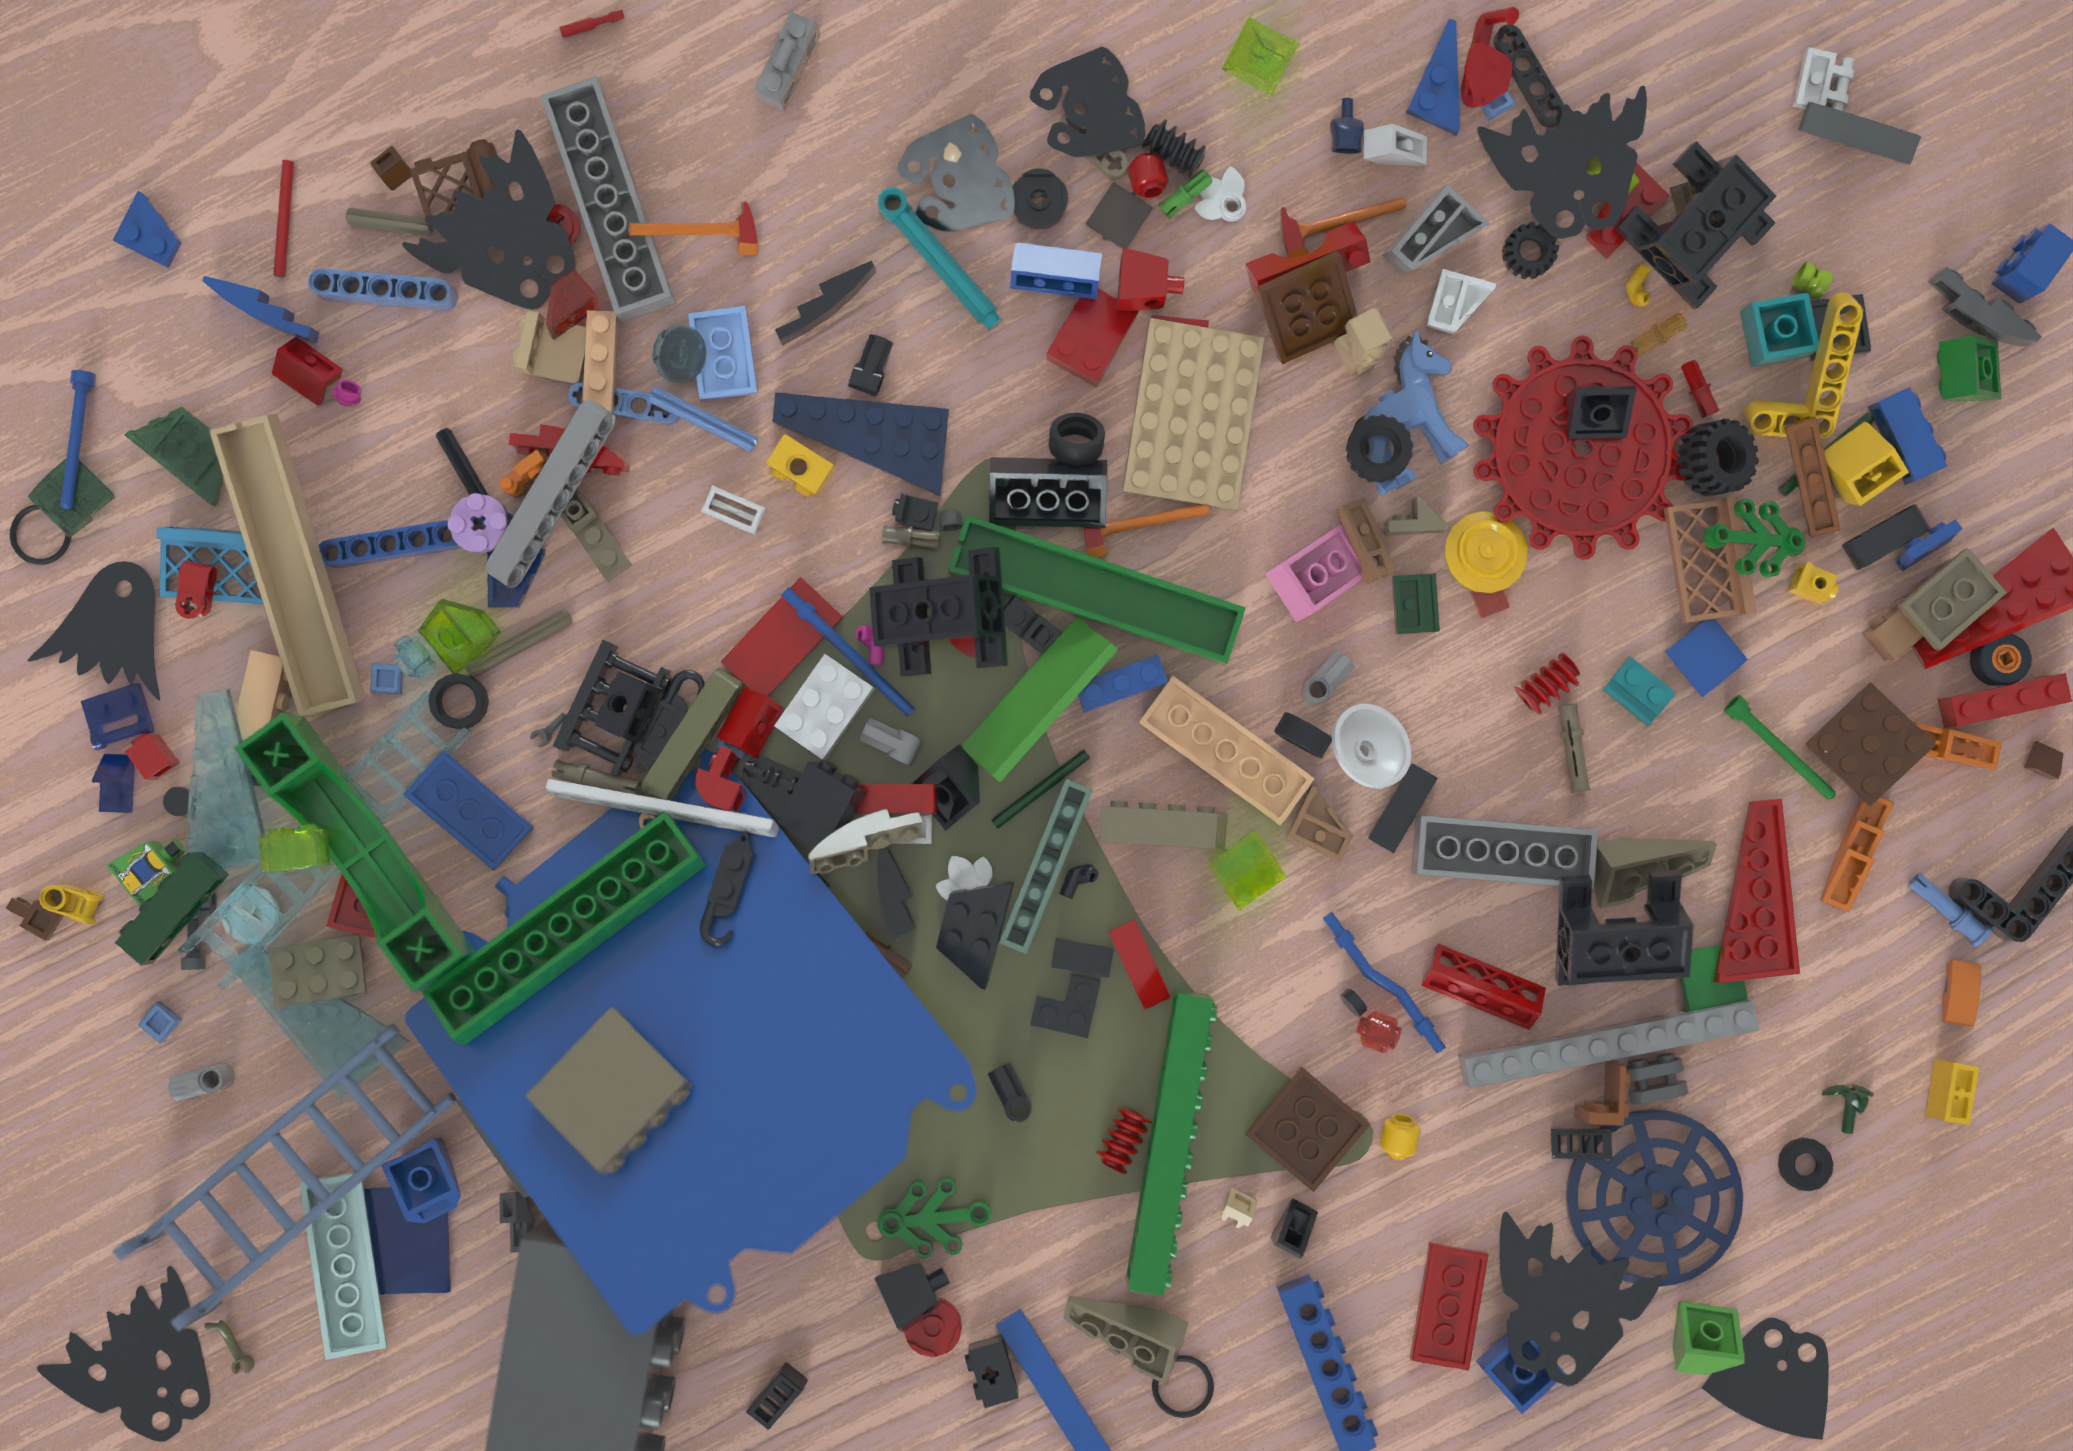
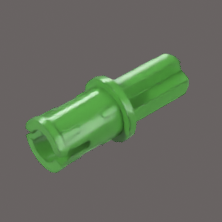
[1158,169,1213,219]

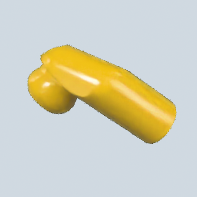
[1625,263,1651,307]

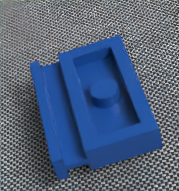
[1895,519,1963,572]

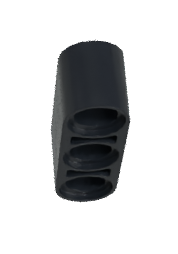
[1841,504,1931,571]

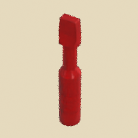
[559,10,625,38]

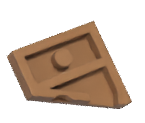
[1287,786,1353,862]

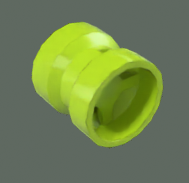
[1792,261,1833,300]

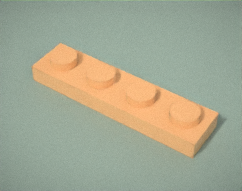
[583,310,618,413]

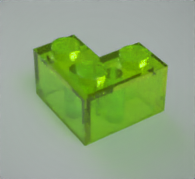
[258,824,331,873]

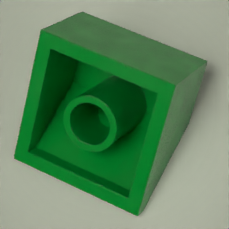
[1937,336,2002,402]

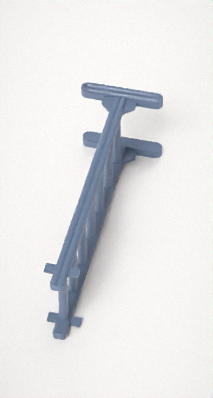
[113,1023,458,1331]

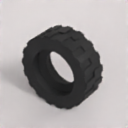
[1346,415,1413,483]

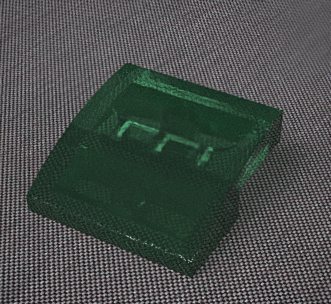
[28,459,115,538]

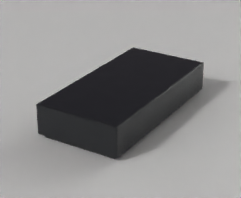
[1051,938,1114,978]

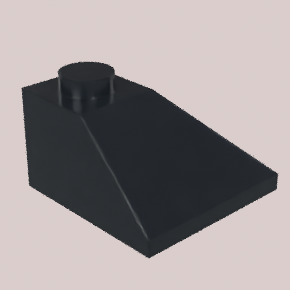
[911,744,980,831]

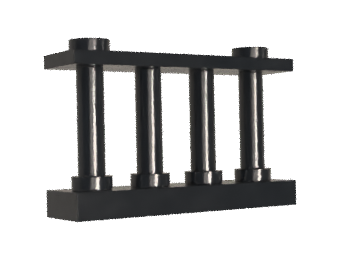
[553,640,672,776]

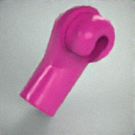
[855,625,884,665]

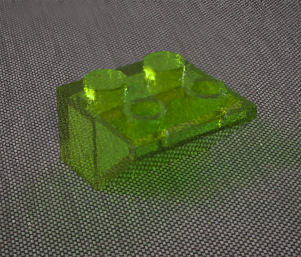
[1205,830,1287,911]

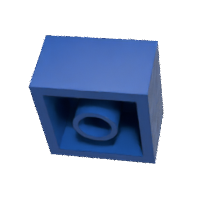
[1991,223,2073,304]
[1476,1333,1566,1414]

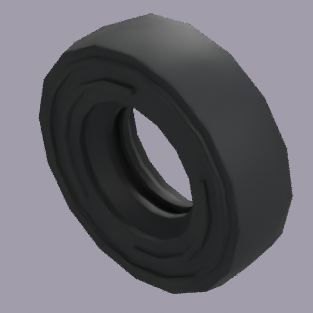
[1778,1137,1834,1191]

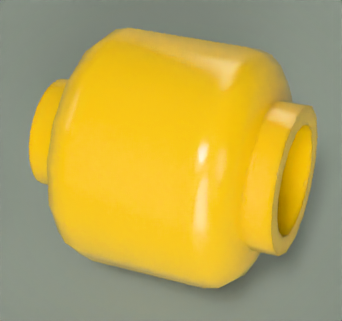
[1380,1114,1421,1160]

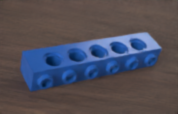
[1277,1274,1378,1451]

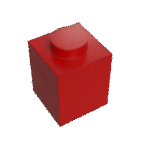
[125,733,180,780]

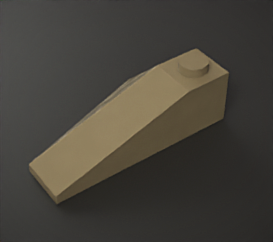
[1063,1296,1188,1385]

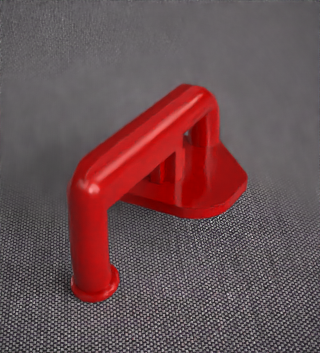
[1460,7,1519,108]

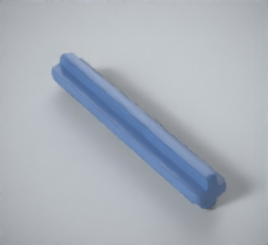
[648,387,758,452]

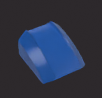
[381,1137,461,1223]

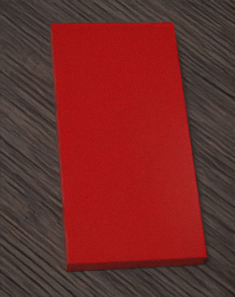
[721,577,843,697]
[1410,1242,1489,1371]

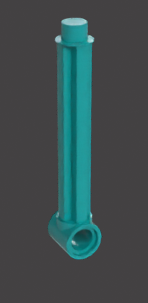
[878,187,1002,331]

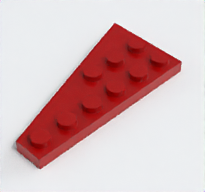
[1912,527,2073,669]
[1713,799,1800,983]

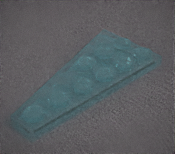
[185,689,271,868]

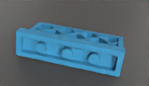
[157,526,263,604]

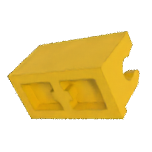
[1925,1058,1980,1125]

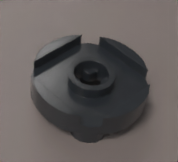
[1012,169,1068,229]

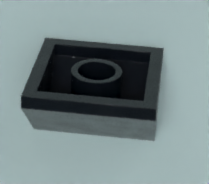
[1566,386,1636,439]

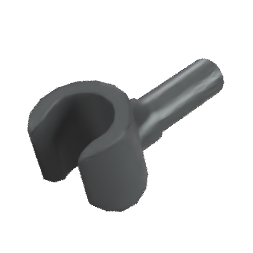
[530,712,566,747]

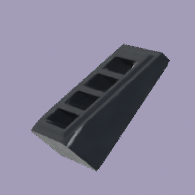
[1551,1129,1612,1159]
[746,1362,808,1430]

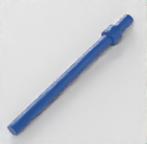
[781,587,915,717]

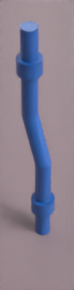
[1323,912,1446,1053]

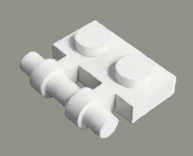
[1793,47,1855,111]

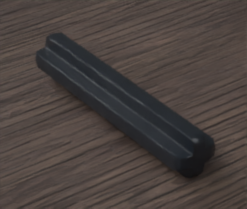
[436,428,489,496]

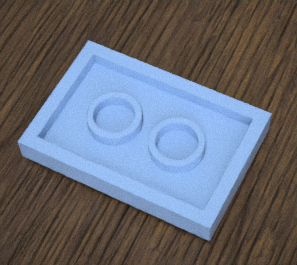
[688,306,758,401]

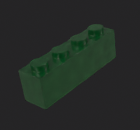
[115,852,230,966]

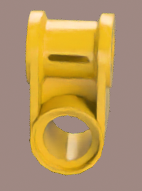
[39,883,104,924]

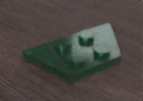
[124,407,224,506]

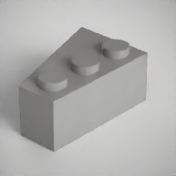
[1382,184,1490,274]

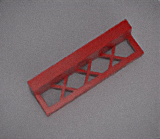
[1421,943,1546,1030]

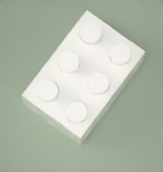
[775,654,875,760]

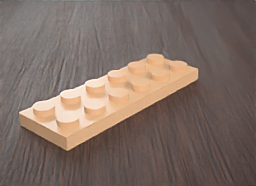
[1138,676,1315,826]

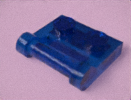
[81,683,154,751]

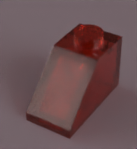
[546,269,600,341]

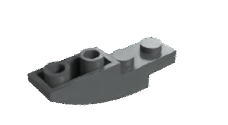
[1928,267,2042,347]

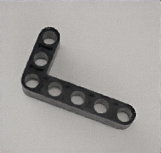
[1948,825,2073,942]

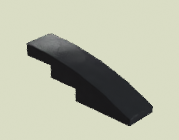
[775,260,876,345]

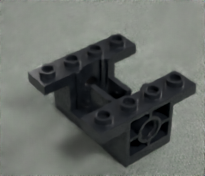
[1614,141,1776,309]
[869,547,1008,677]
[1555,870,1694,986]

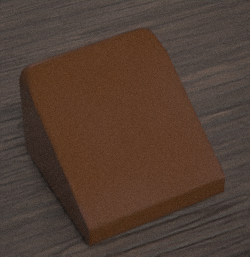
[370,146,412,191]
[2024,741,2064,780]

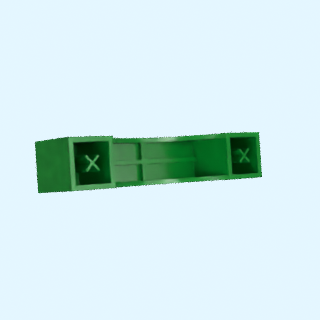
[234,712,476,992]

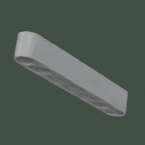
[485,399,616,588]

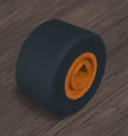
[1970,634,2032,686]

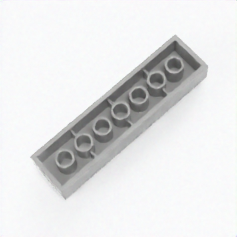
[541,76,677,322]

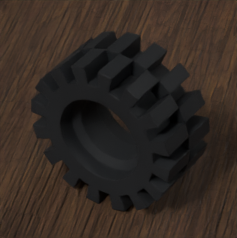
[1502,222,1559,279]

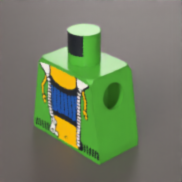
[106,839,186,906]

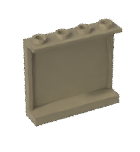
[525,1007,693,1175]

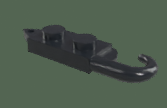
[633,670,705,774]
[700,831,756,946]

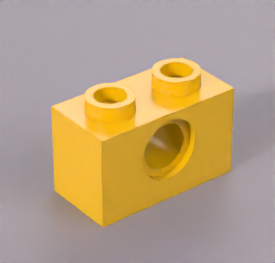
[766,434,836,498]

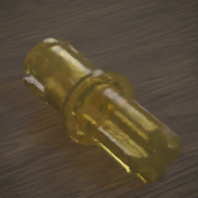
[1631,313,1688,356]

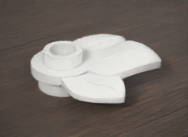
[1195,167,1246,222]
[936,856,993,901]

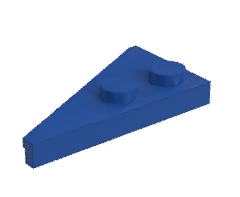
[1406,18,1460,135]

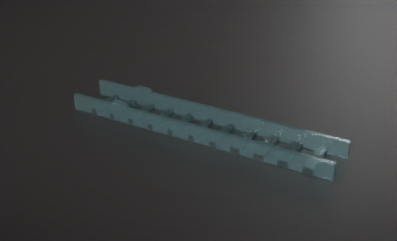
[178,691,472,990]

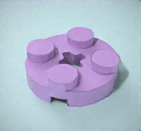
[448,493,509,553]

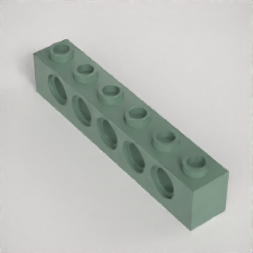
[999,779,1093,954]

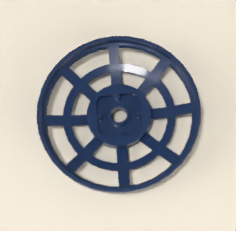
[1566,1109,1743,1287]

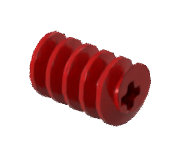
[1514,652,1580,714]
[1096,1108,1153,1175]

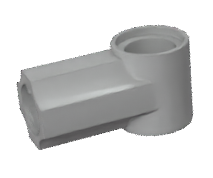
[1301,650,1355,705]
[860,718,922,766]
[168,1063,234,1102]

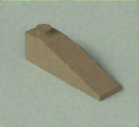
[1594,838,1717,909]

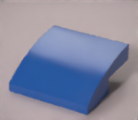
[1664,619,1748,697]

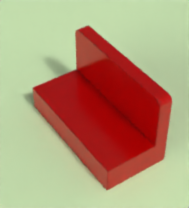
[272,337,343,406]
[717,687,784,759]

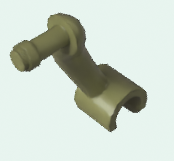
[204,1320,254,1374]

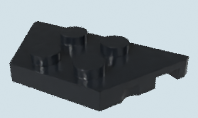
[936,882,1014,990]

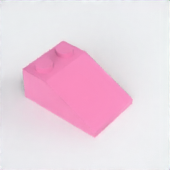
[1265,523,1363,622]

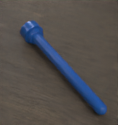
[61,370,96,509]

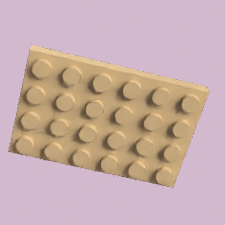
[1122,318,1264,511]

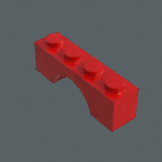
[1245,221,1371,300]
[1937,673,2072,728]

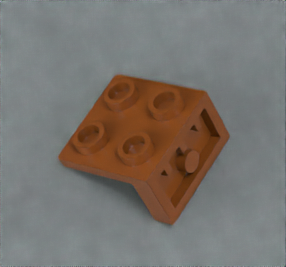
[1574,1060,1630,1126]

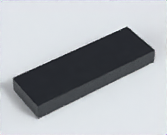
[1367,763,1438,853]

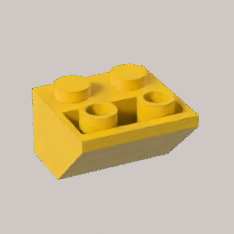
[1824,422,1909,506]

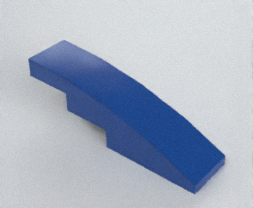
[202,276,319,344]

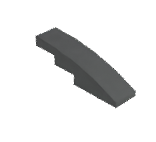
[1798,102,1921,165]

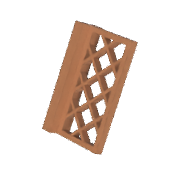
[1664,496,1757,623]

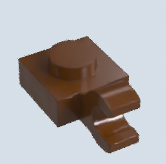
[6,897,64,941]

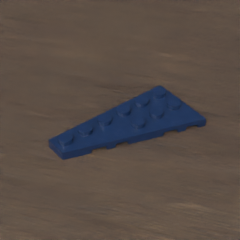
[772,392,949,497]

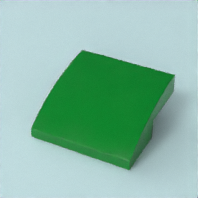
[1680,943,1748,1011]

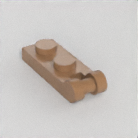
[1337,498,1395,584]

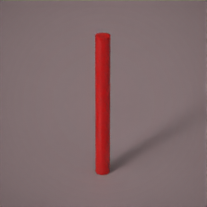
[273,160,294,277]

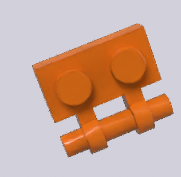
[500,450,548,498]

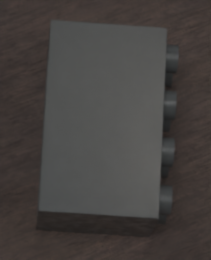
[485,1218,686,1451]

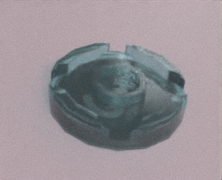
[652,324,707,384]

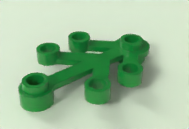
[1703,499,1805,578]
[877,1177,991,1258]

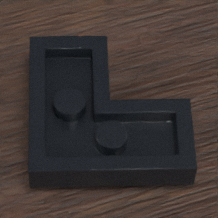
[1031,974,1101,1039]

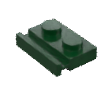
[1392,573,1440,635]

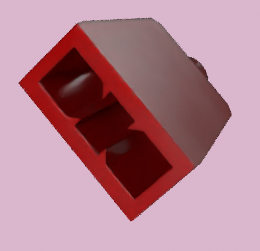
[1117,248,1185,312]

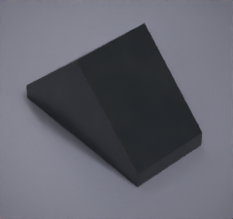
[1271,1198,1318,1259]

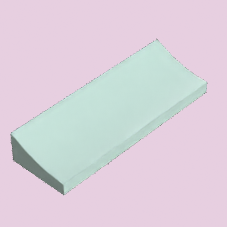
[300,1172,387,1360]

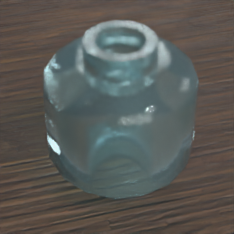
[392,635,438,679]

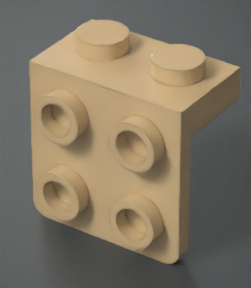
[513,310,586,384]

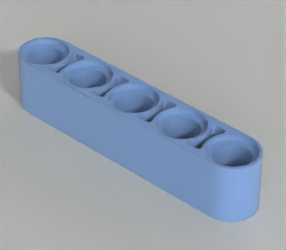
[308,269,458,311]

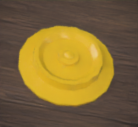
[1444,511,1528,593]

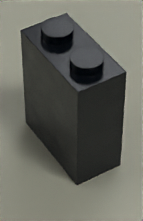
[777,760,867,848]

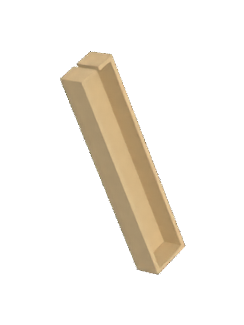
[209,414,366,716]

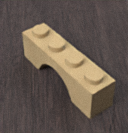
[1333,307,1392,375]

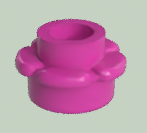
[332,380,361,407]

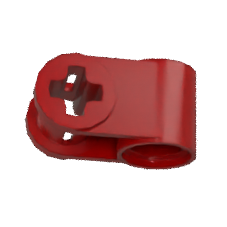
[175,561,217,619]

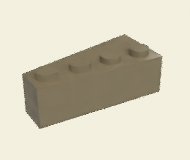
[1099,801,1227,849]

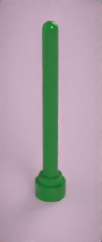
[1723,695,1836,799]

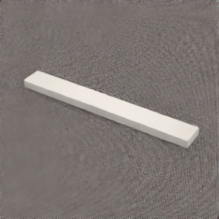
[546,779,779,838]

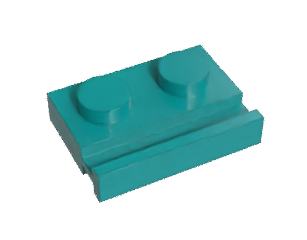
[1602,656,1676,726]

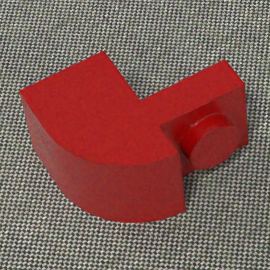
[696,746,747,813]

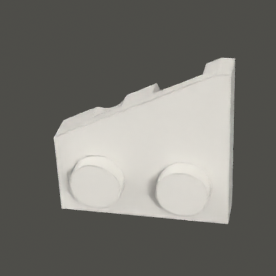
[1425,269,1496,334]

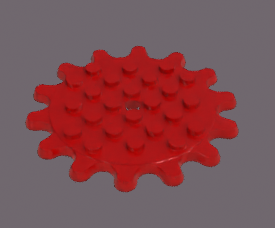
[1473,335,1693,560]

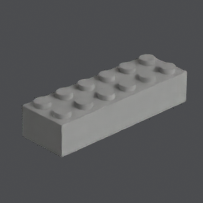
[1411,815,1598,889]

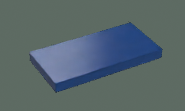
[403,750,534,871]

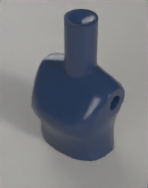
[1330,98,1364,154]

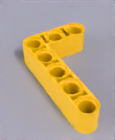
[1744,292,1863,439]

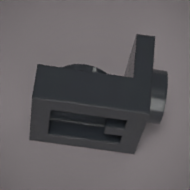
[892,492,939,531]

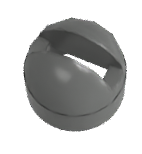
[939,508,963,531]

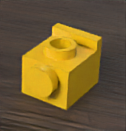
[1787,562,1839,604]

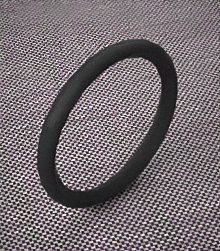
[10,504,71,565]
[1152,1355,1214,1418]

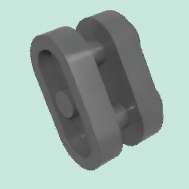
[1626,1053,1689,1104]

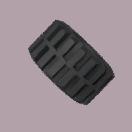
[1677,419,1759,496]

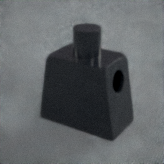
[874,1263,950,1333]

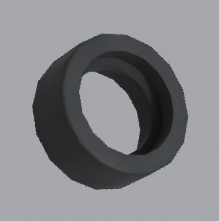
[1048,413,1105,466]
[428,673,489,729]
[1274,712,1332,759]

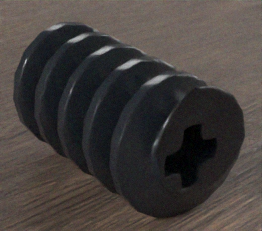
[1141,119,1206,179]

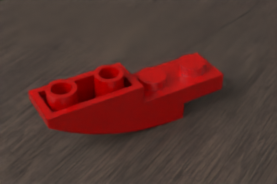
[509,424,630,476]

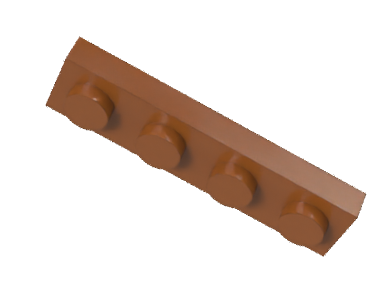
[1785,417,1841,538]

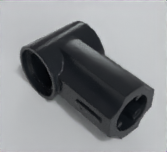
[848,334,894,397]
[988,1062,1032,1123]

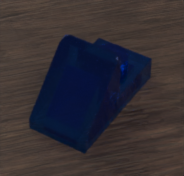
[92,754,135,813]

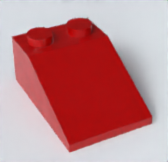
[1046,289,1139,387]

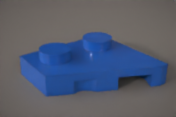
[113,191,182,268]

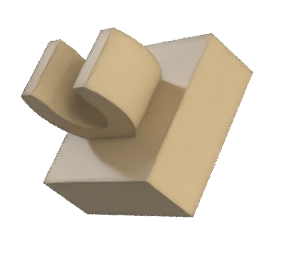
[1221,1187,1257,1228]

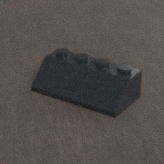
[989,457,1107,528]

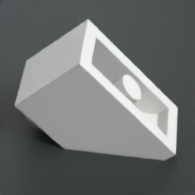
[1363,124,1427,166]

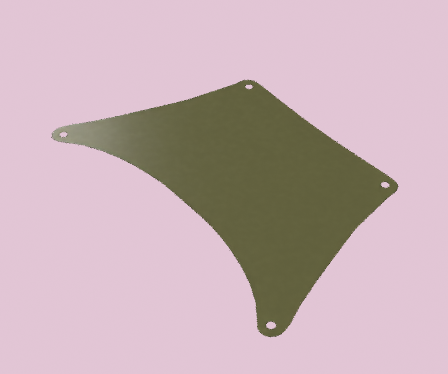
[640,459,1373,1260]

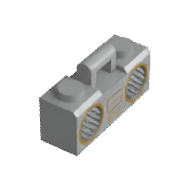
[754,11,820,112]

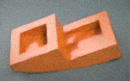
[1943,960,1981,1027]

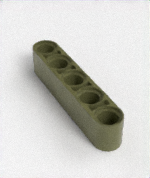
[641,668,744,801]

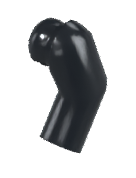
[1059,864,1099,899]

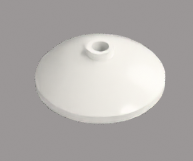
[1332,704,1411,789]

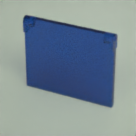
[364,1187,451,1295]

